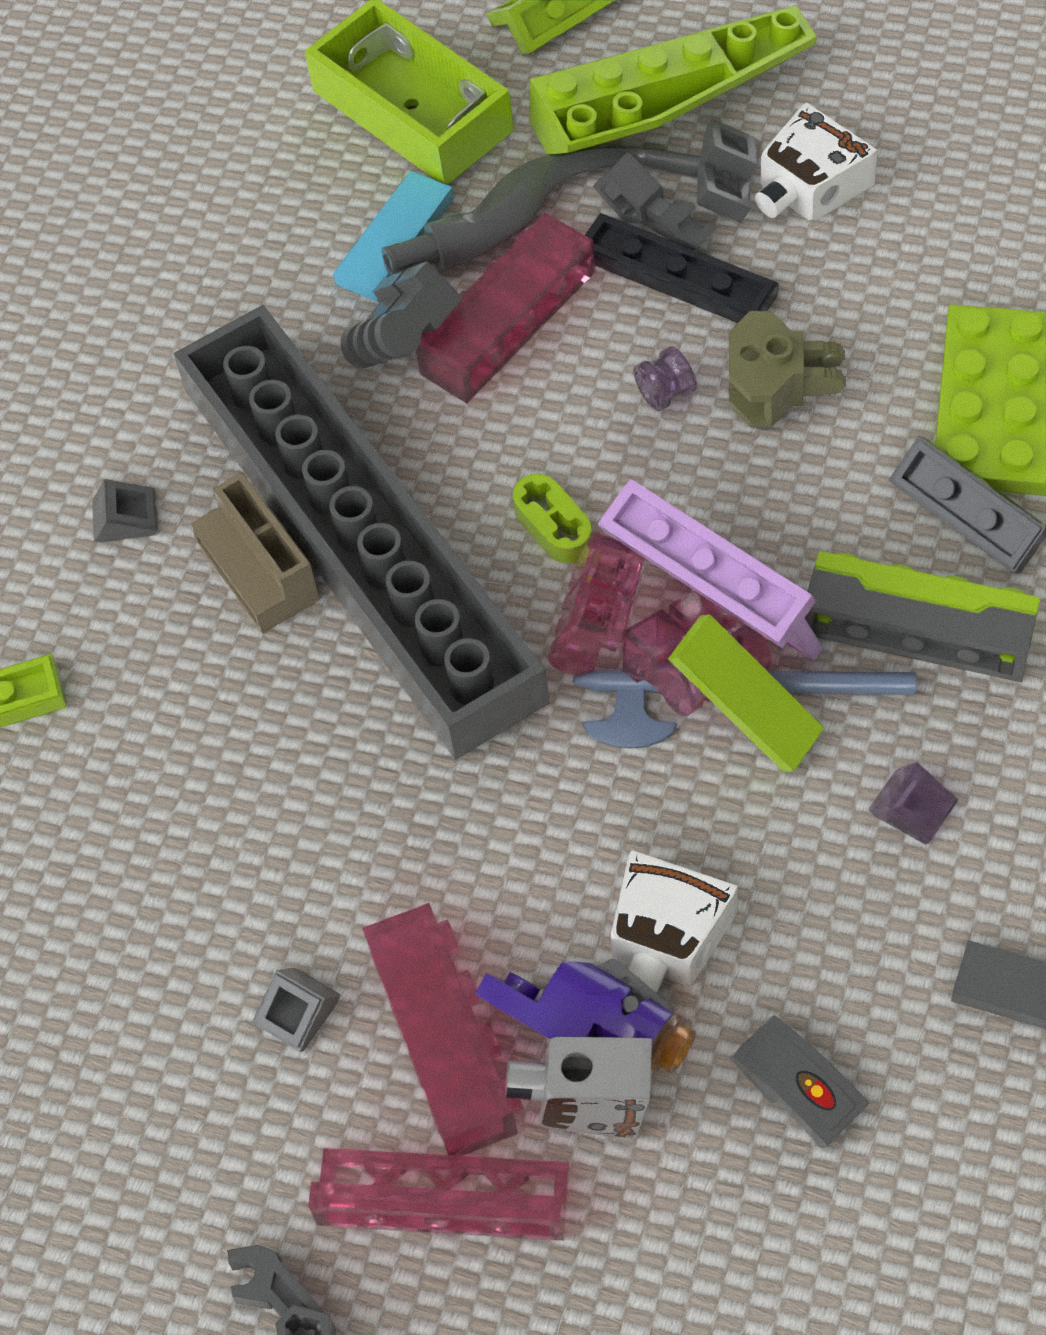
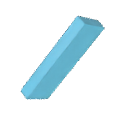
[333,170,454,302]

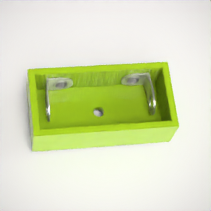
[304,0,514,185]

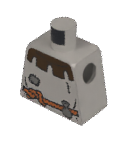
[505,1037,652,1139]

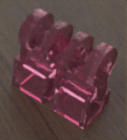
[548,532,645,675]
[622,591,771,716]

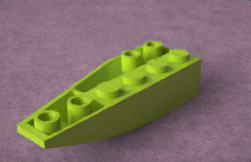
[529,5,817,155]

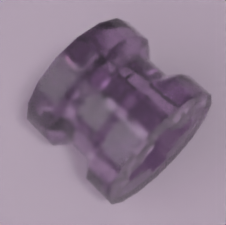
[633,346,697,411]

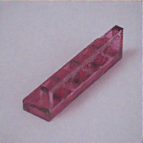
[308,1148,570,1241]

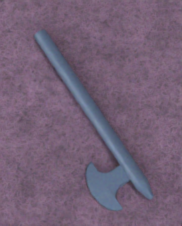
[572,669,916,748]

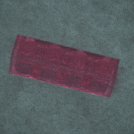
[416,213,595,403]
[362,903,523,1161]

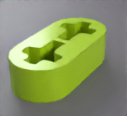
[513,474,593,564]

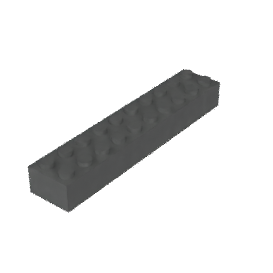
[173,305,550,760]

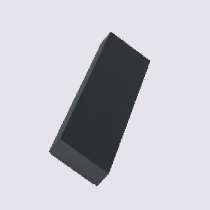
[576,213,779,323]

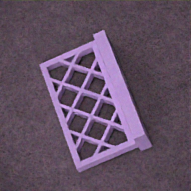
[597,478,824,661]

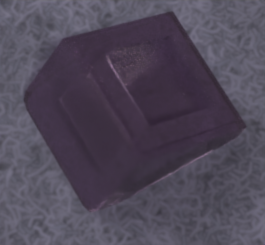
[869,762,958,845]

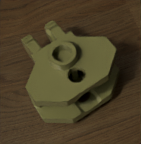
[729,311,846,428]

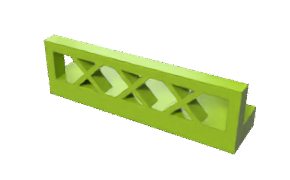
[486,0,615,54]

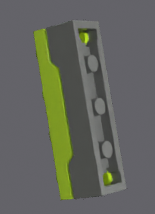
[805,551,1041,683]

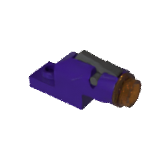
[475,958,696,1074]

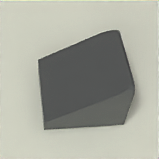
[92,479,157,542]
[252,968,340,1051]

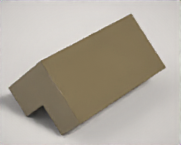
[190,472,320,634]

